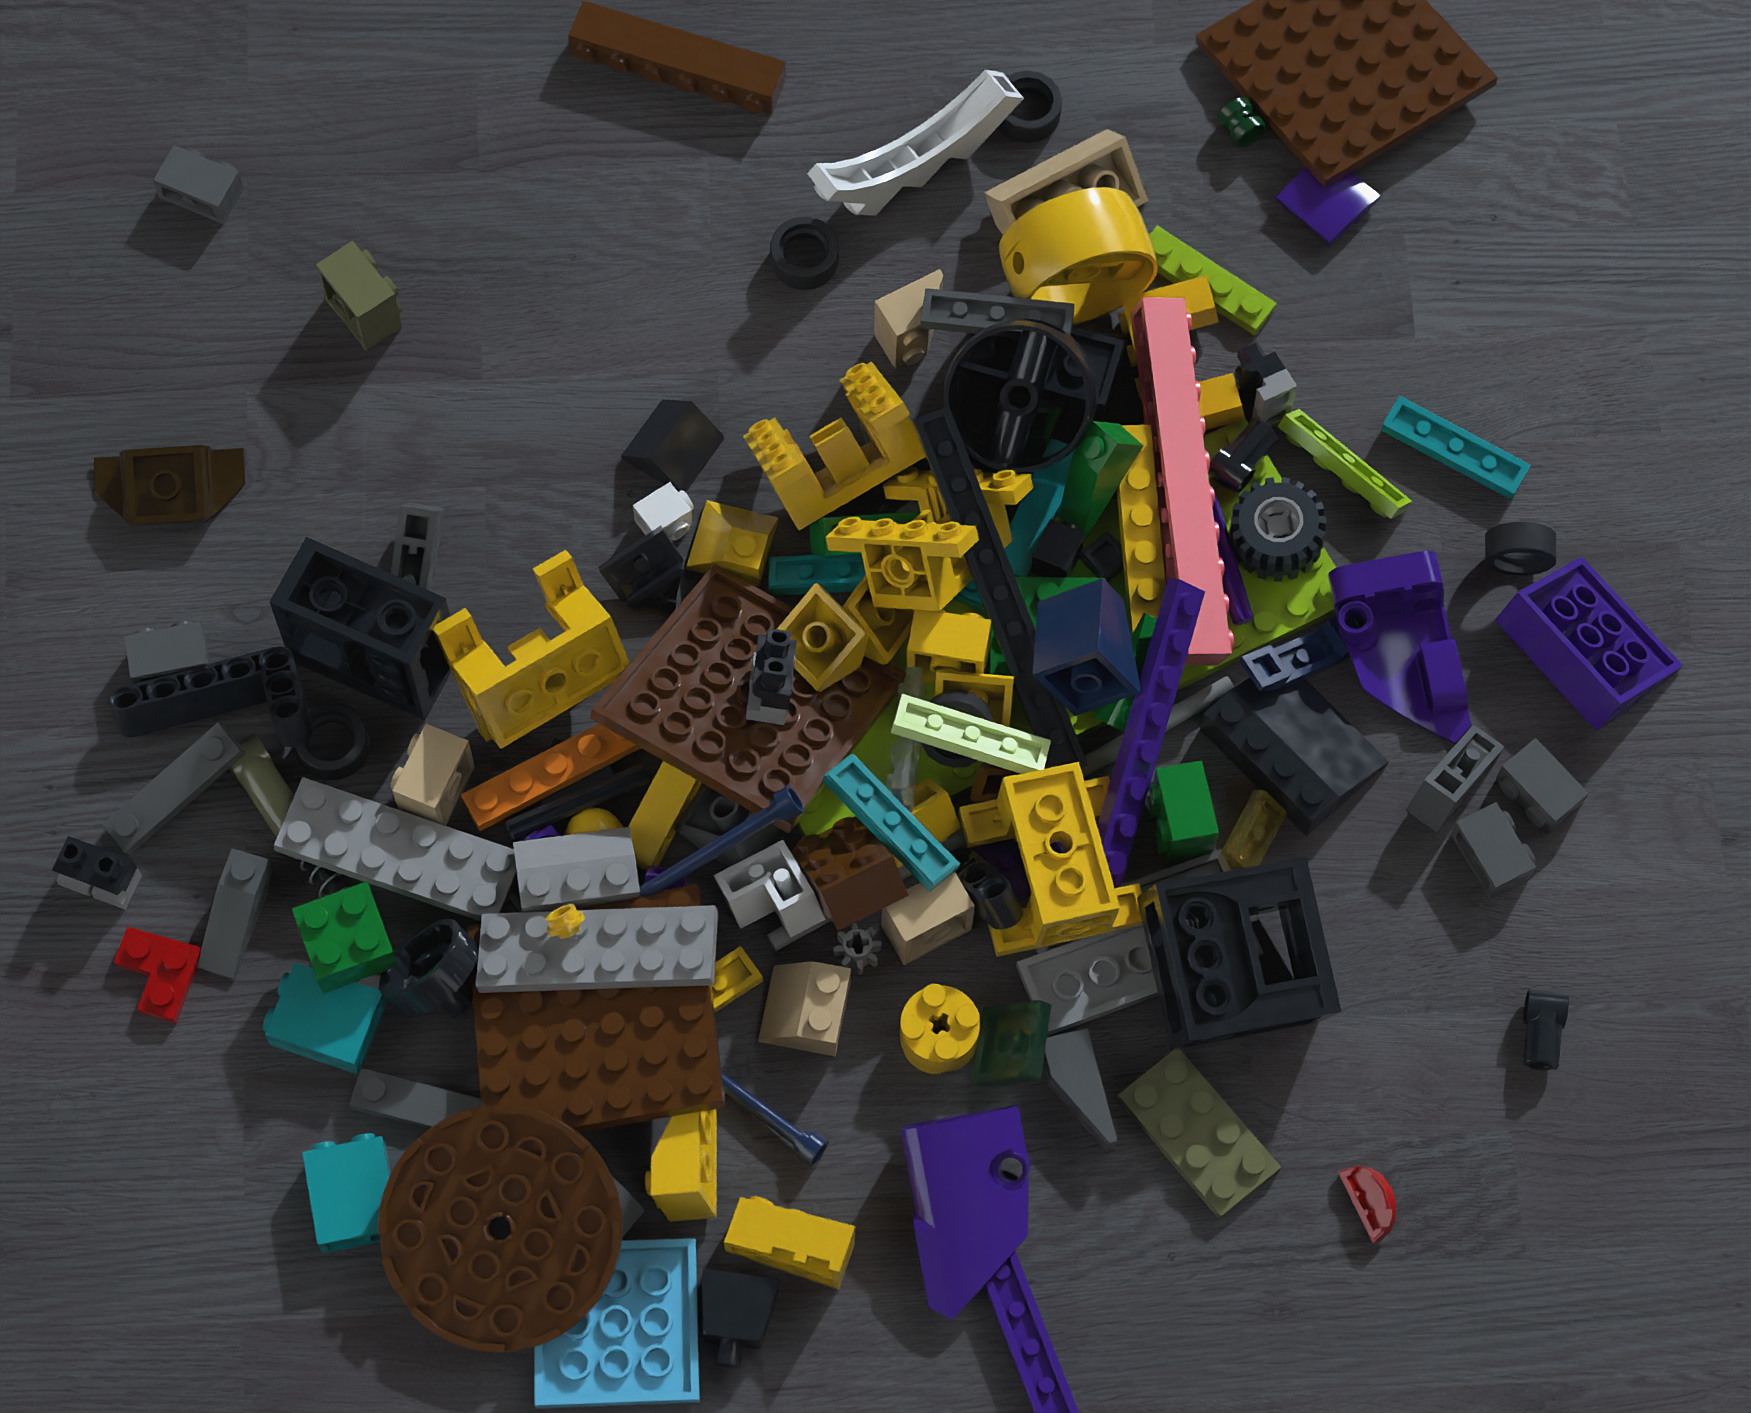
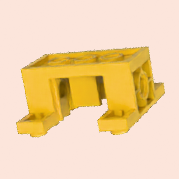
[743,361,926,530]
[825,466,1034,611]
[433,550,630,749]
[958,762,1143,957]

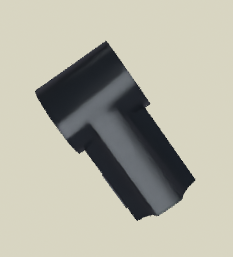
[1208,418,1279,495]
[1523,989,1569,1071]

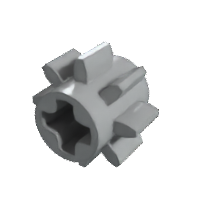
[833,923,882,975]

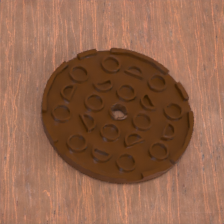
[378,1105,623,1352]

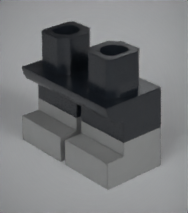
[1234,342,1297,427]
[746,628,797,725]
[52,836,142,910]

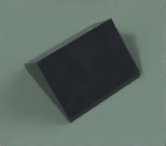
[621,399,724,493]

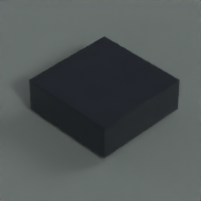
[1079,531,1124,583]

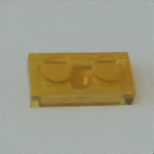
[1221,790,1287,869]

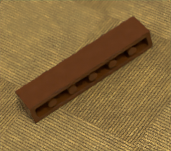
[568,0,786,115]

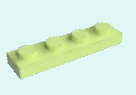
[890,694,1051,774]

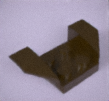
[94,445,245,526]

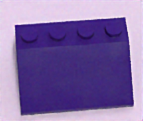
[1495,556,1683,731]

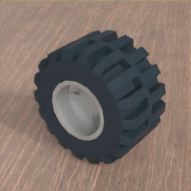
[1230,477,1326,582]

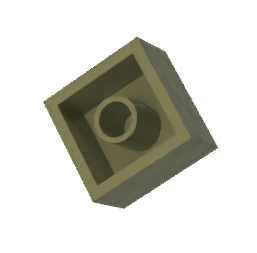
[316,241,403,351]

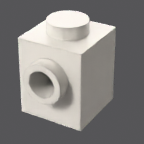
[633,482,694,540]

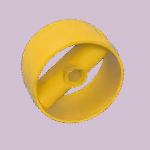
[999,187,1158,326]

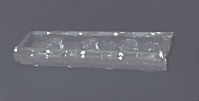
[887,667,927,813]

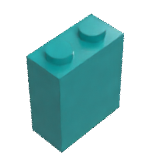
[263,962,387,1075]
[302,1133,391,1254]

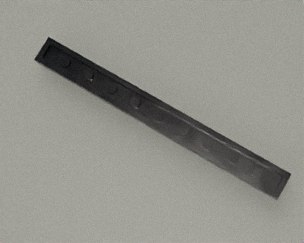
[912,406,1088,768]

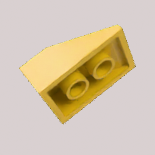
[645,1108,717,1221]

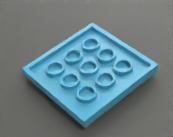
[534,1238,700,1408]

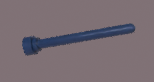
[640,785,805,897]
[721,1071,829,1167]

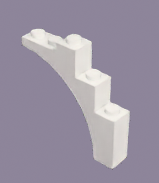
[807,70,1024,216]

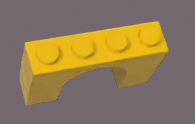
[1118,275,1245,431]

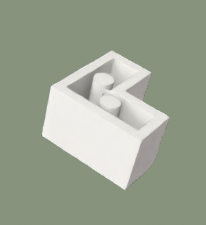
[714,840,825,938]

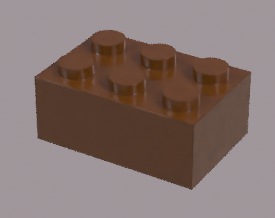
[789,816,909,930]

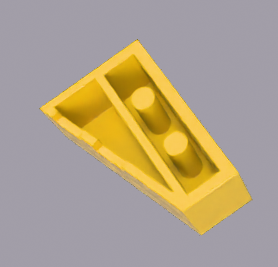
[724,1196,855,1290]

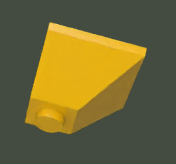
[686,500,778,587]

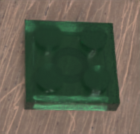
[972,1000,1052,1087]

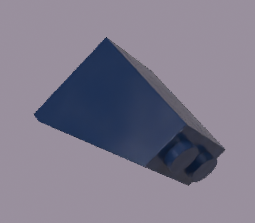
[1033,578,1140,716]

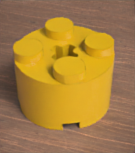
[900,984,980,1074]

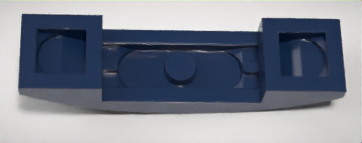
[1239,617,1365,691]

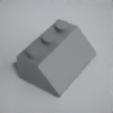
[513,827,640,912]

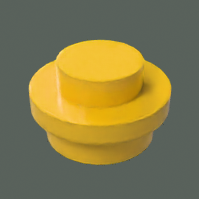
[546,904,585,939]

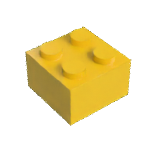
[907,609,991,684]

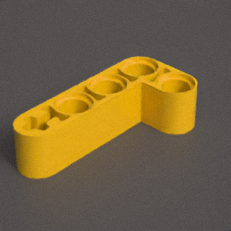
[628,761,702,872]

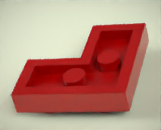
[114,926,201,1024]

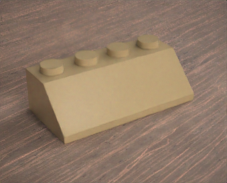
[984,129,1148,235]

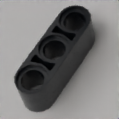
[949,847,1023,930]

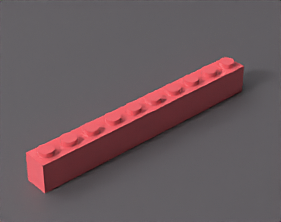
[1130,297,1234,666]

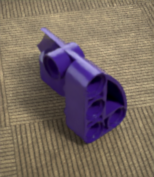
[1328,551,1472,745]
[900,1105,1031,1320]

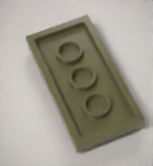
[1116,1049,1281,1220]

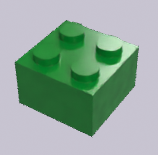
[1145,761,1219,866]
[292,881,398,994]

